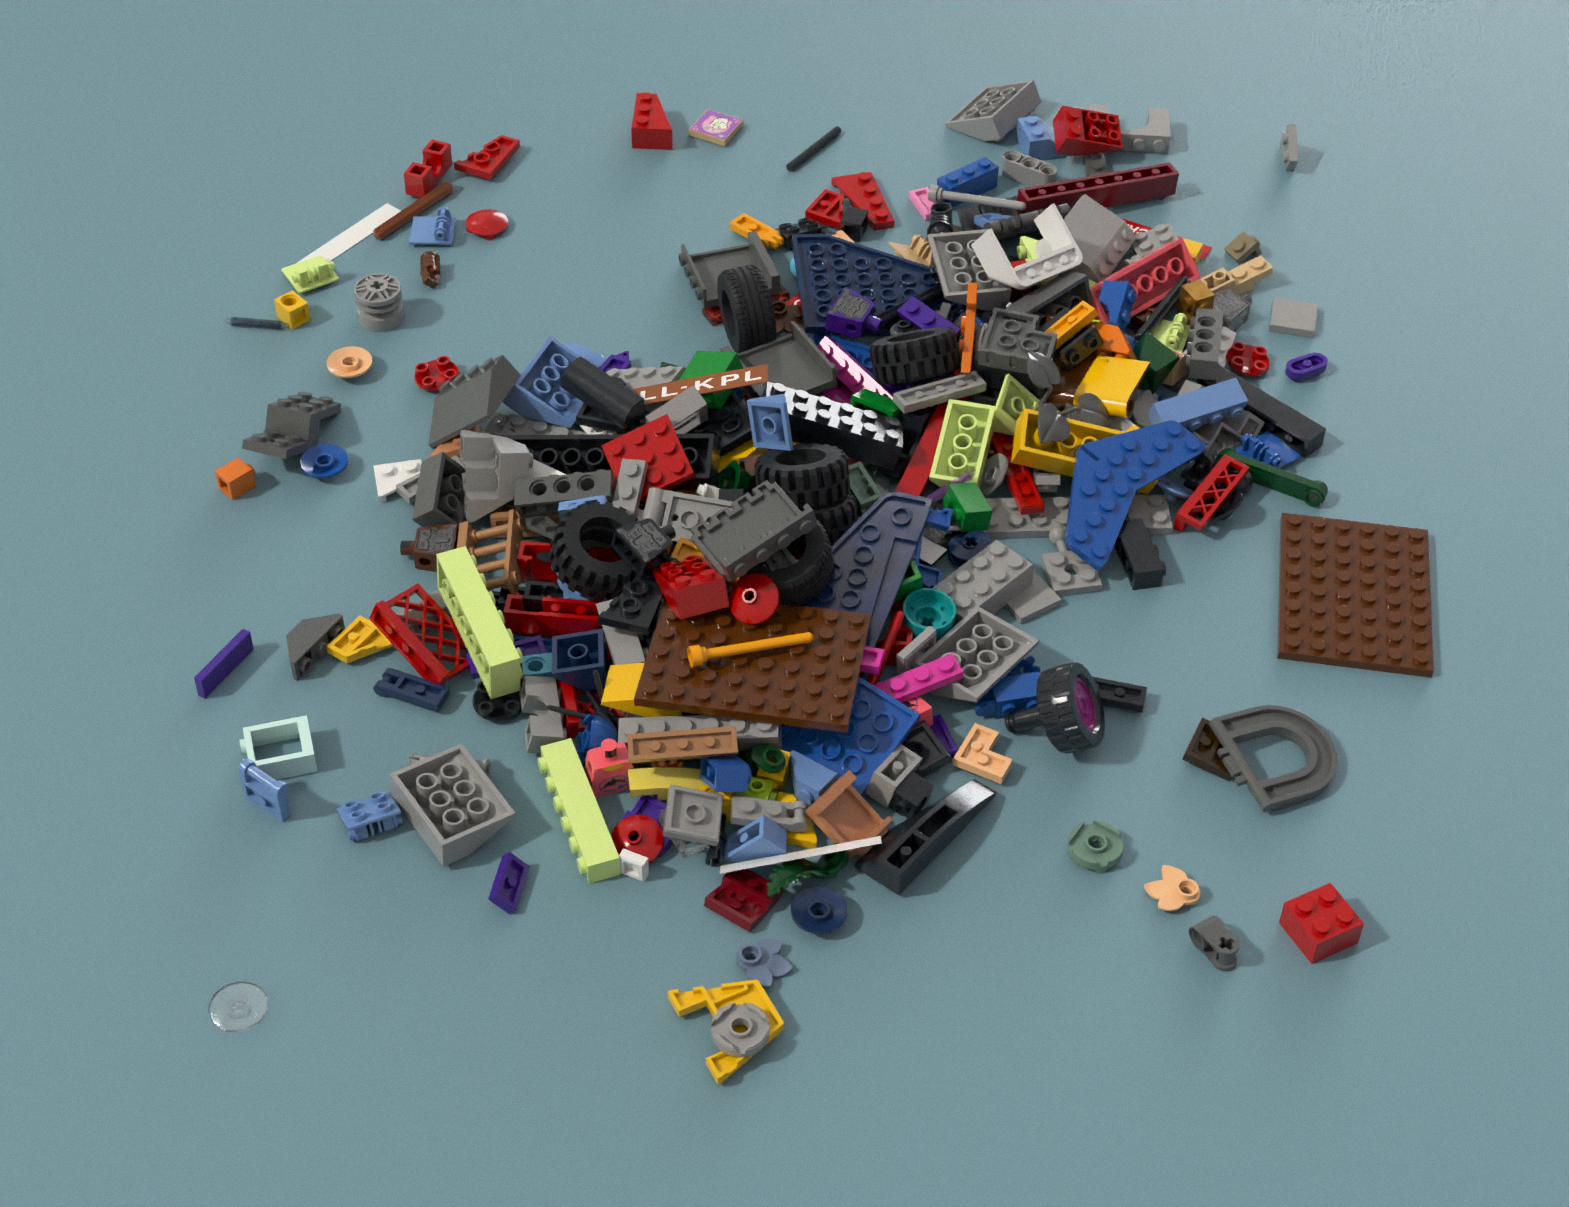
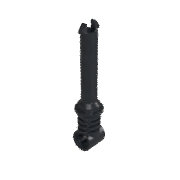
[927,202,954,284]

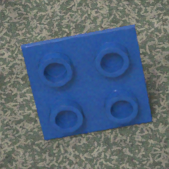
[1235,431,1301,469]

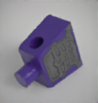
[825,287,883,338]

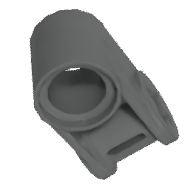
[1189,915,1240,971]

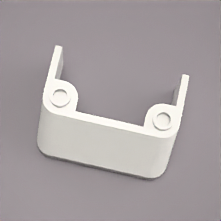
[971,203,1083,290]

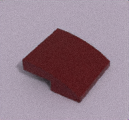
[704,869,784,932]

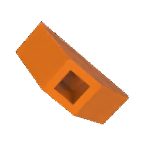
[1091,323,1137,360]

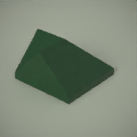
[1133,331,1181,395]

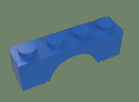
[1098,280,1137,335]

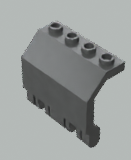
[957,196,1070,242]

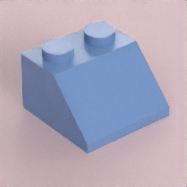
[1016,116,1067,160]

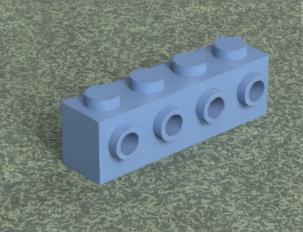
[1148,378,1248,431]

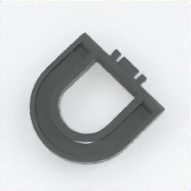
[1209,705,1337,812]

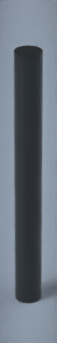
[786,126,841,171]

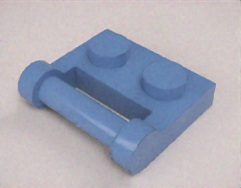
[238,758,291,822]

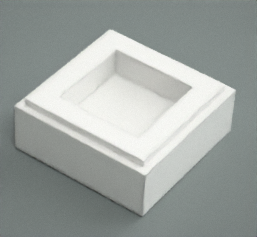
[619,848,649,882]

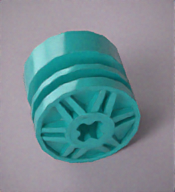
[901,588,956,643]

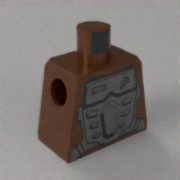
[400,524,458,572]

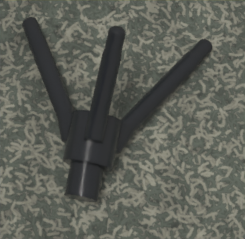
[547,670,619,729]

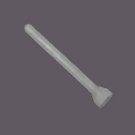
[928,185,1026,210]

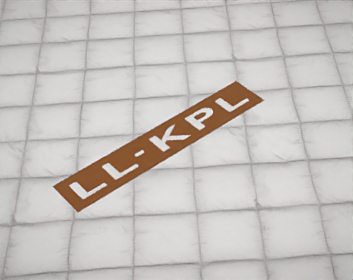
[634,364,769,404]

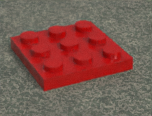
[601,414,696,503]

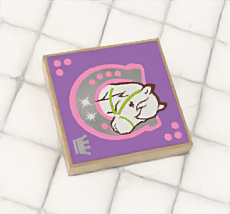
[689,109,743,147]

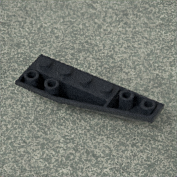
[855,779,996,895]

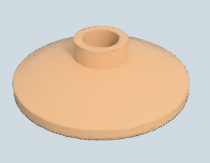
[326,346,373,378]

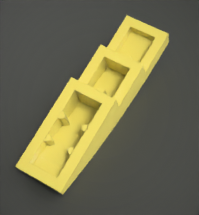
[628,767,736,801]

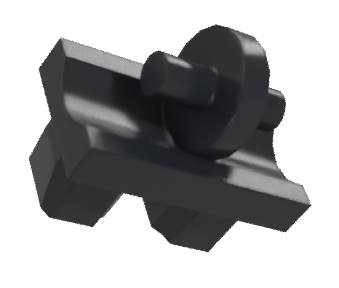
[1180,450,1220,491]

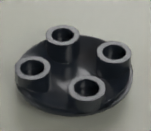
[472,682,522,722]

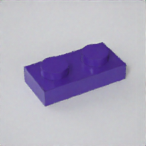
[488,852,530,914]

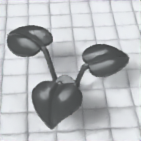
[1026,352,1110,444]

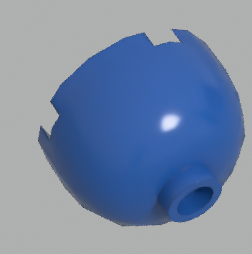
[576,714,618,767]

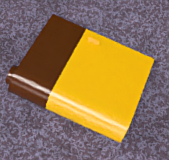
[1046,354,1150,418]

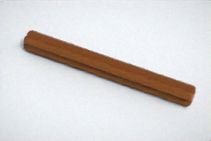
[373,181,453,240]

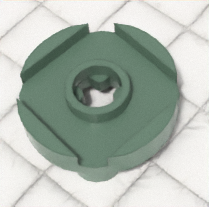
[1068,821,1124,873]

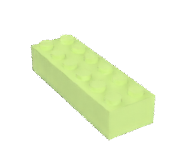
[436,546,523,699]

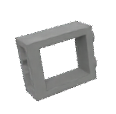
[645,385,708,434]

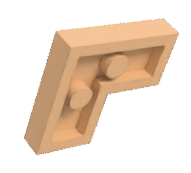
[953,723,1013,784]

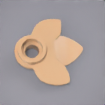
[1144,865,1201,911]

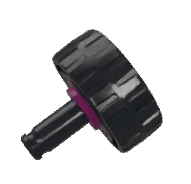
[1004,662,1105,754]

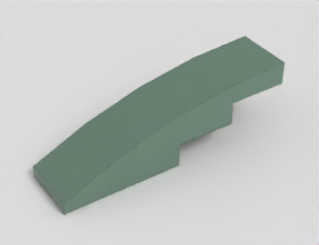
[849,461,882,518]

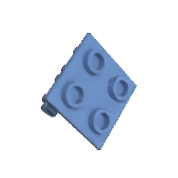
[409,207,456,245]
[336,791,402,841]

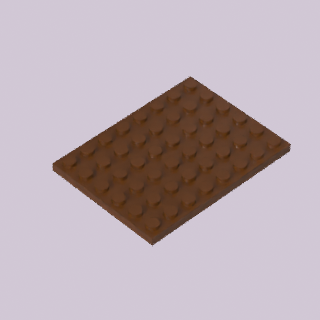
[1277,513,1434,678]
[634,597,871,733]

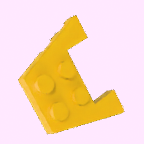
[668,979,784,1085]

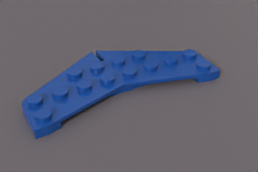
[1065,420,1207,572]

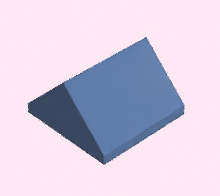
[747,394,793,451]

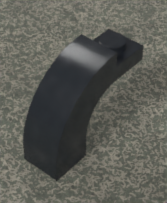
[877,408,932,478]

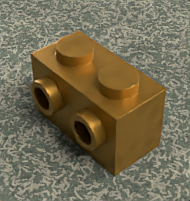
[1177,280,1215,326]

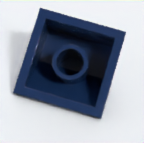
[552,629,610,691]

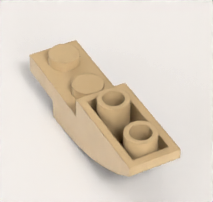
[1194,255,1273,296]

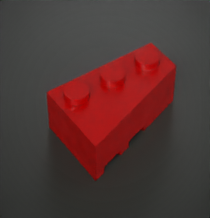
[631,92,673,150]

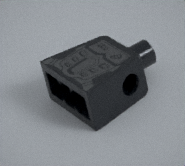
[611,518,676,578]

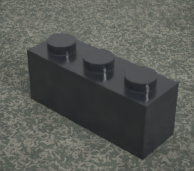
[1114,518,1166,590]

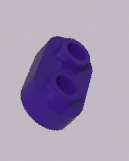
[1285,352,1328,381]

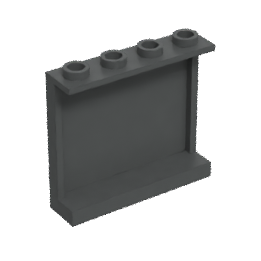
[678,231,781,308]
[720,321,838,399]

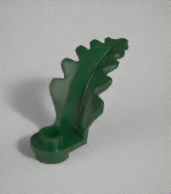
[739,743,786,774]
[767,843,849,898]

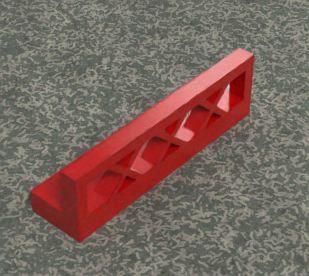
[1173,454,1250,533]

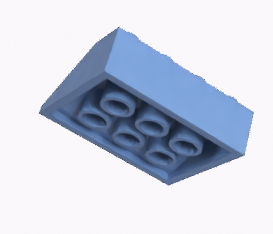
[502,336,584,428]

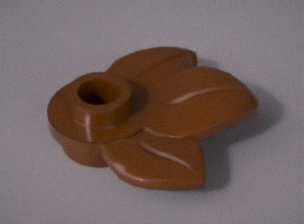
[772,300,802,334]

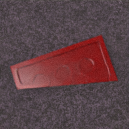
[831,172,895,231]

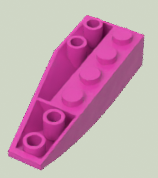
[817,336,893,404]

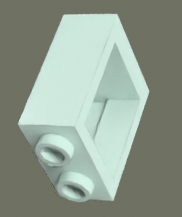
[239,715,318,780]

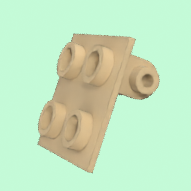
[888,235,932,266]

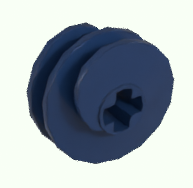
[948,530,992,567]

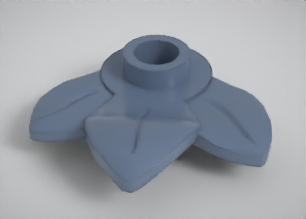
[736,939,792,988]

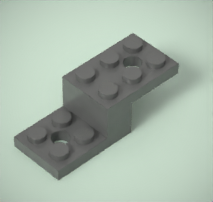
[242,392,341,459]

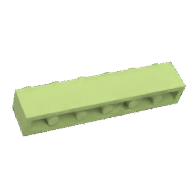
[537,738,621,884]

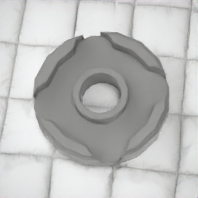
[711,1002,770,1057]

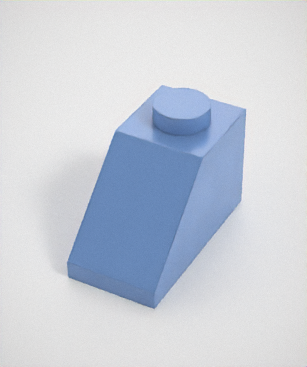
[789,750,837,806]
[724,815,787,863]

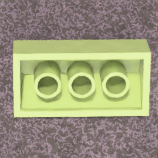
[929,399,995,489]

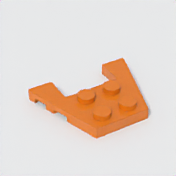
[959,282,978,374]

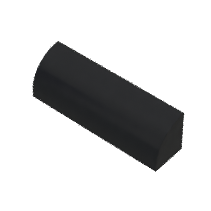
[561,356,645,430]

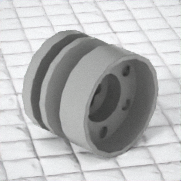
[354,273,404,332]

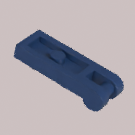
[373,668,450,712]

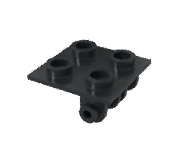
[775,218,827,250]

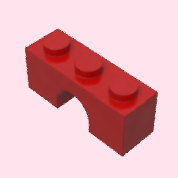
[404,139,453,198]

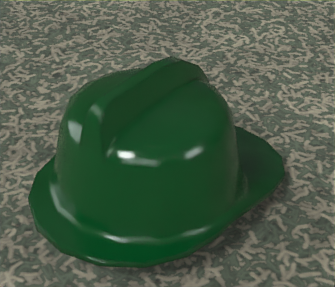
[717,460,755,494]

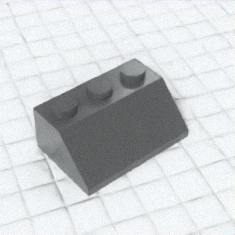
[412,452,467,532]

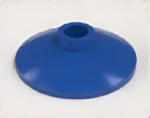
[300,444,348,478]

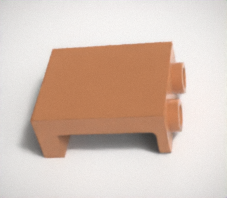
[805,770,893,860]

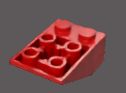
[1053,105,1123,156]
[652,555,729,620]

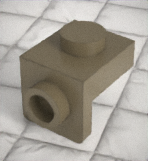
[1224,231,1262,264]

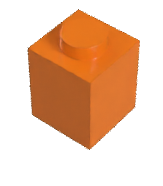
[215,458,256,500]

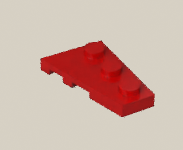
[454,135,520,180]

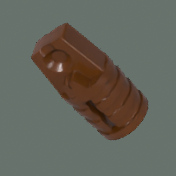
[420,251,440,289]

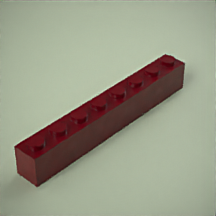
[1015,162,1179,215]

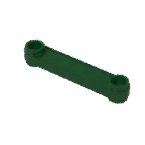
[1216,448,1328,507]

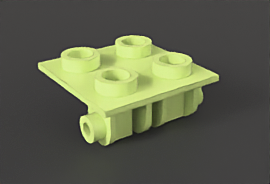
[281,255,339,294]
[1146,313,1190,353]

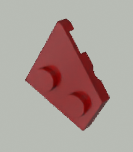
[805,189,844,230]

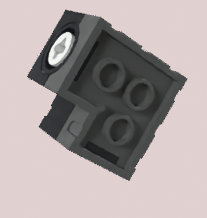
[977,307,1058,399]

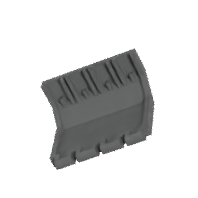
[690,480,818,582]

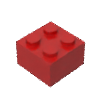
[1279,882,1364,964]

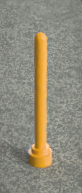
[687,632,813,667]

